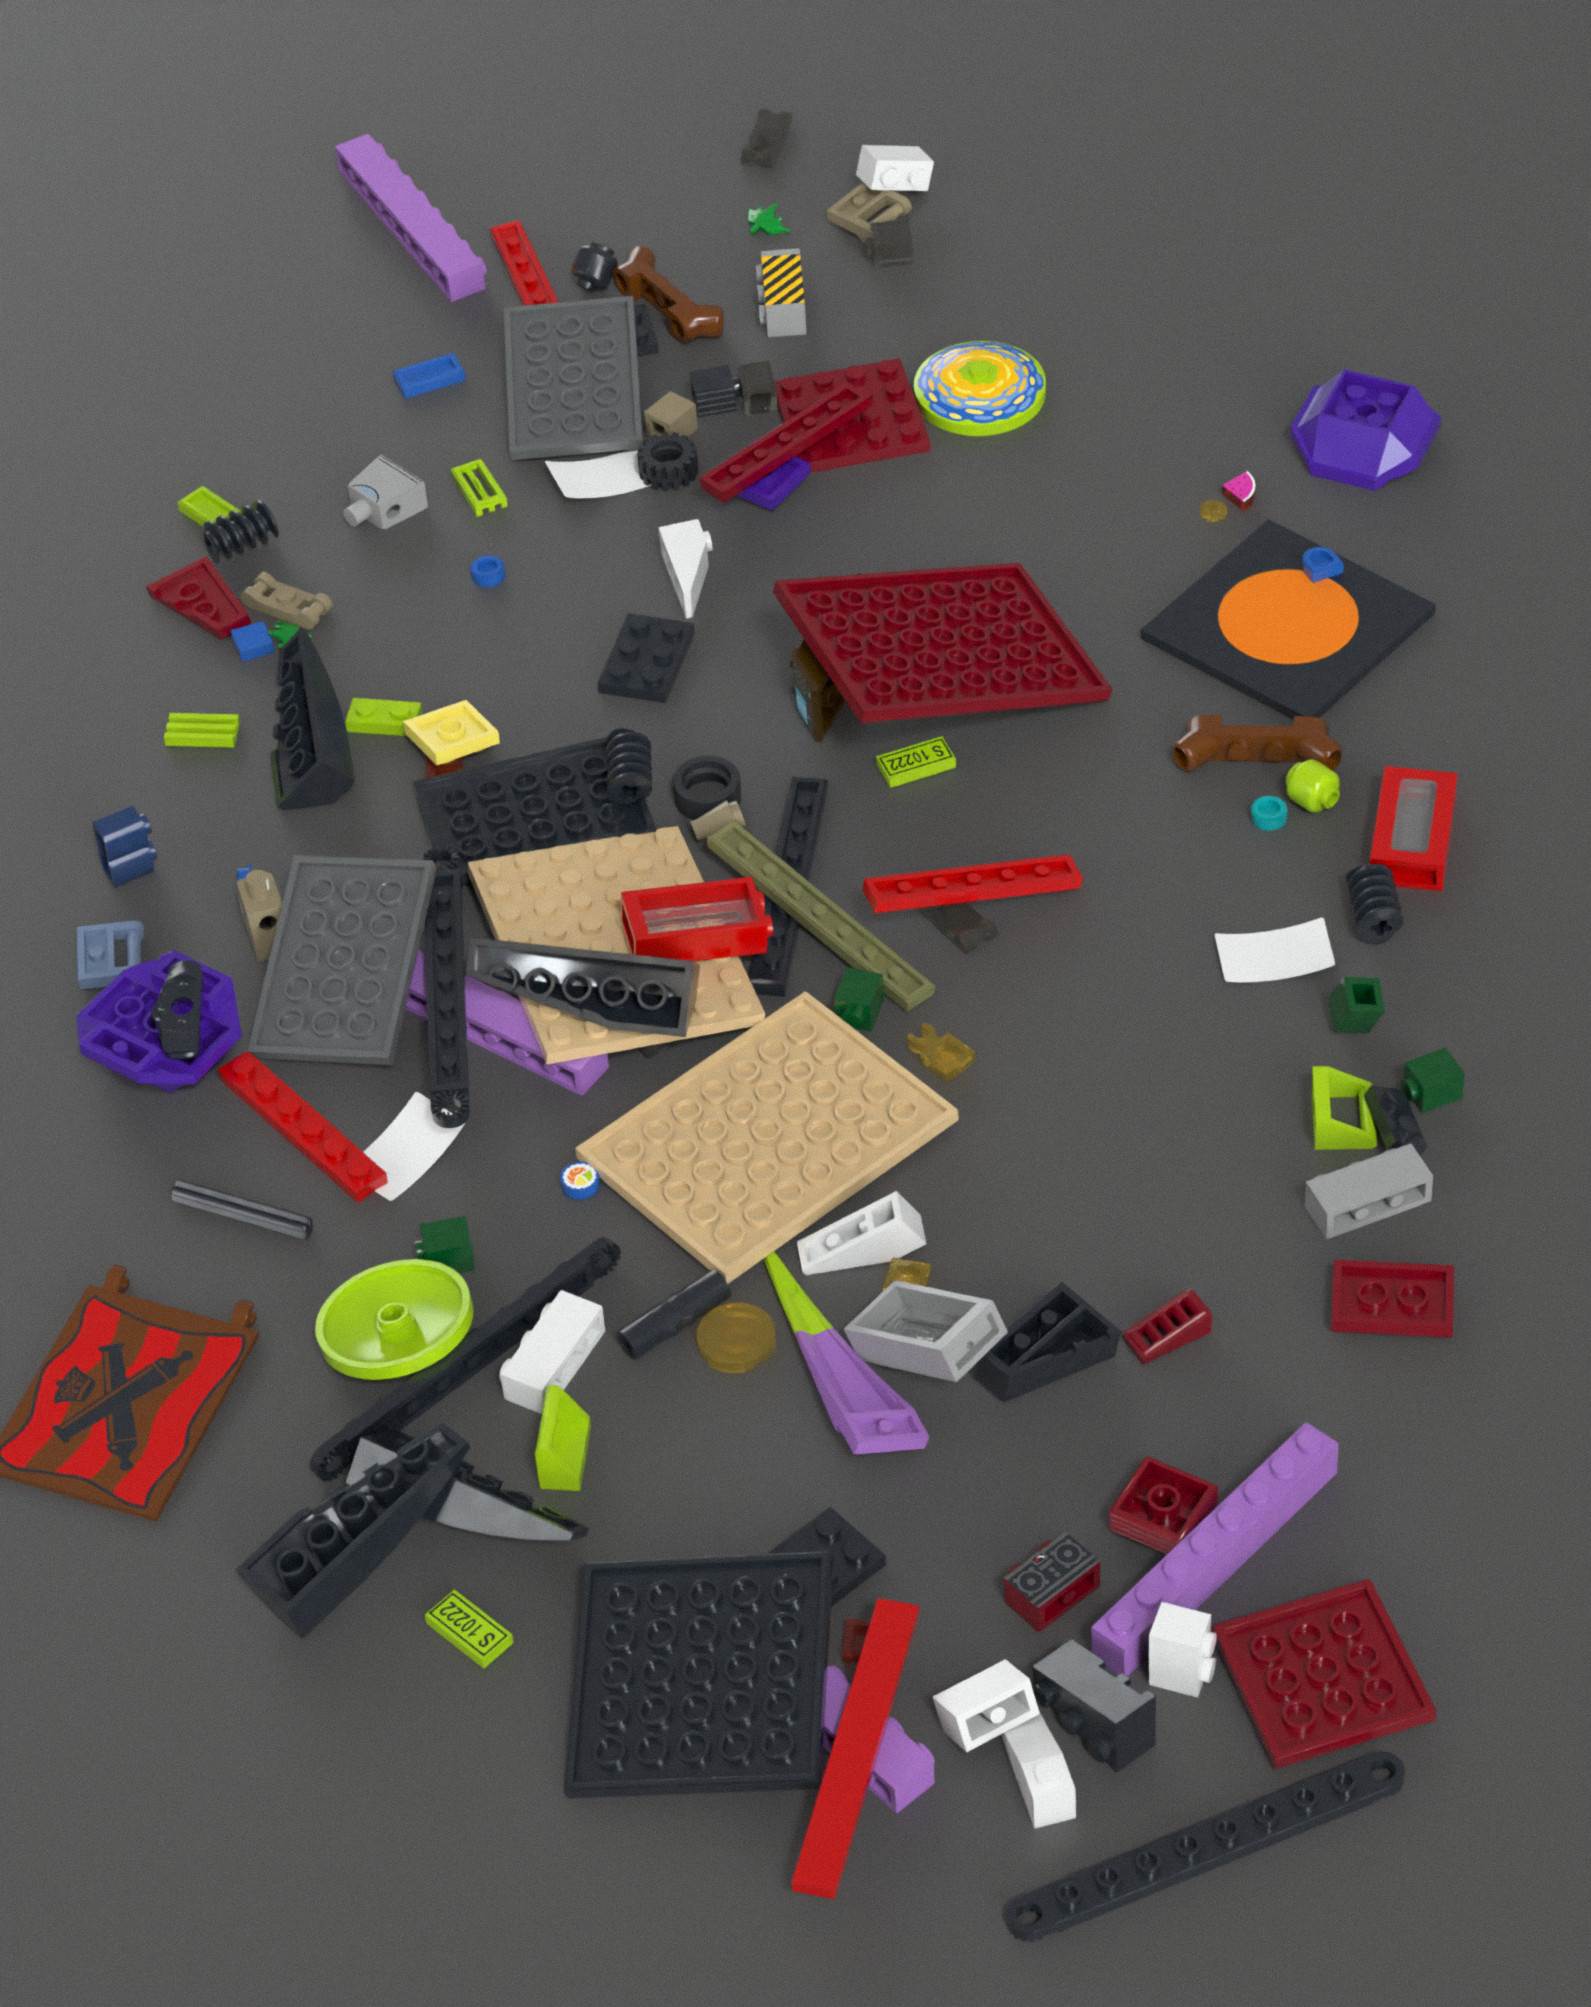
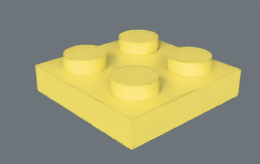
[403,700,500,765]

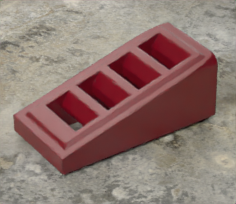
[1122,1288,1212,1365]

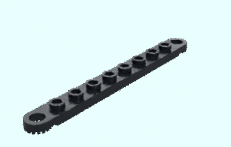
[423,845,470,1128]
[310,1237,621,1482]
[1007,1751,1405,1942]

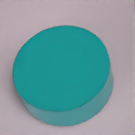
[1251,796,1287,831]

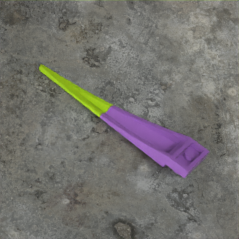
[763,1251,930,1455]

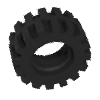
[637,432,698,491]

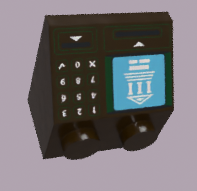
[790,639,846,742]

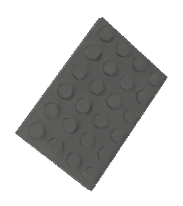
[504,296,643,460]
[247,856,437,1065]

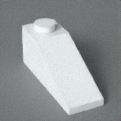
[658,519,713,619]
[797,1191,926,1275]
[1001,1712,1076,1829]

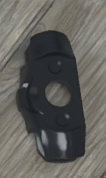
[151,960,204,1060]

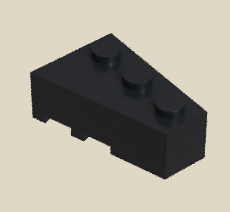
[975,1281,1121,1402]
[1032,1639,1156,1773]

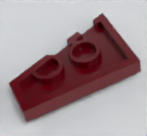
[146,556,252,639]

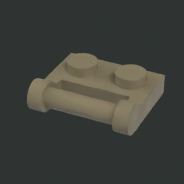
[827,182,912,244]

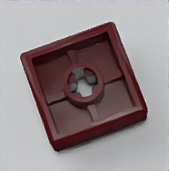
[1109,1456,1218,1554]

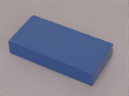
[393,353,466,399]

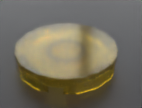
[697,1302,776,1373]

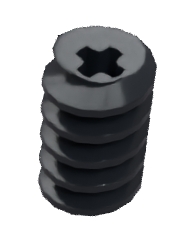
[203,500,279,564]
[606,728,652,805]
[1346,864,1404,945]

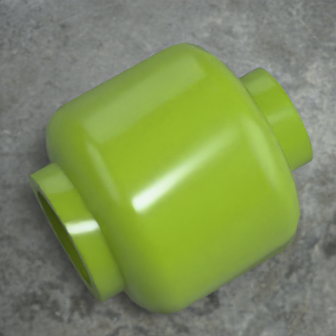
[1286,759,1340,813]

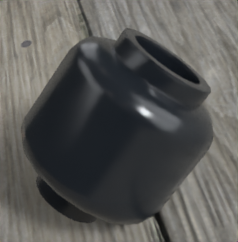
[571,241,618,292]

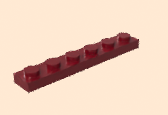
[700,382,870,503]

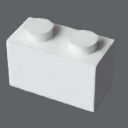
[856,145,934,191]
[1149,1602,1217,1698]
[933,1659,1040,1752]

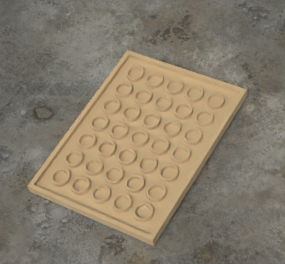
[468,826,765,1065]
[575,991,959,1284]

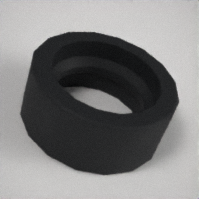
[673,755,741,820]

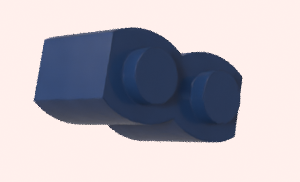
[92,805,157,888]

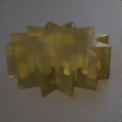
[1200,499,1227,523]

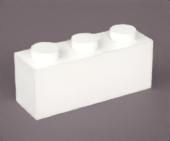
[499,1290,605,1414]

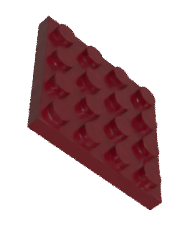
[772,358,931,473]
[1212,1579,1436,1769]

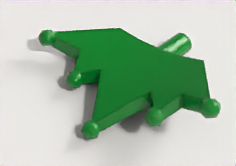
[748,203,790,235]
[267,620,312,648]

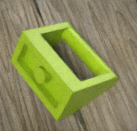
[1311,1066,1377,1150]
[535,1385,591,1491]

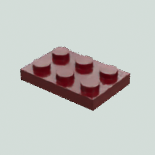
[1331,1259,1454,1338]

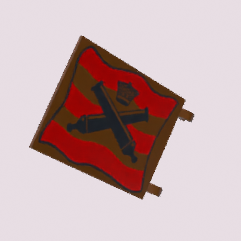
[0,1265,260,1522]

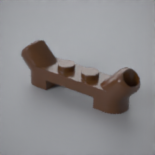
[612,247,724,344]
[1173,715,1342,772]

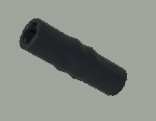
[616,1269,731,1360]

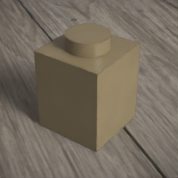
[644,391,698,439]

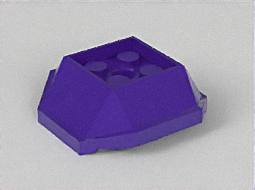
[1290,369,1441,491]
[76,950,242,1093]

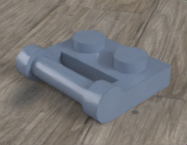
[77,921,144,990]

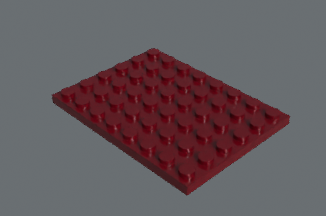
[772,562,1112,723]

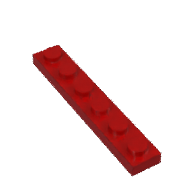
[862,854,1083,913]
[218,1051,388,1203]

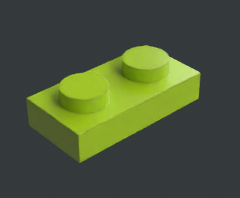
[345,698,423,736]

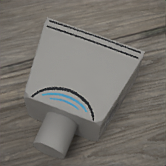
[343,455,428,529]

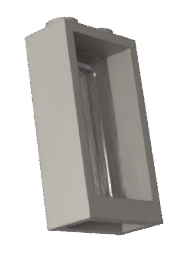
[844,1280,1008,1382]

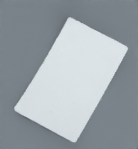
[545,449,651,498]
[1215,918,1335,983]
[364,1092,465,1201]

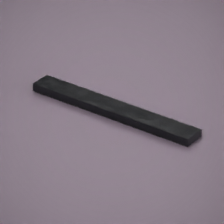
[749,777,828,997]

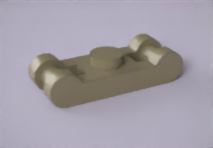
[240,572,333,630]

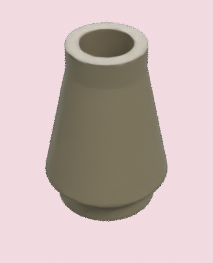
[690,800,746,841]

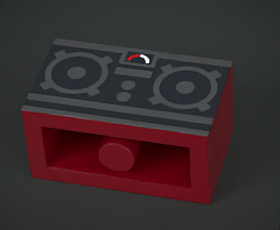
[1004,1532,1100,1633]

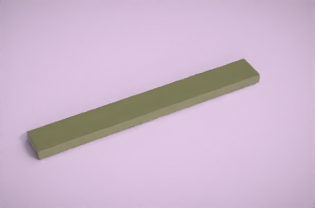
[707,821,935,1012]

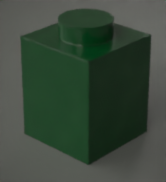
[834,968,884,1032]
[1328,977,1385,1033]
[1401,1047,1464,1114]
[414,1216,475,1273]

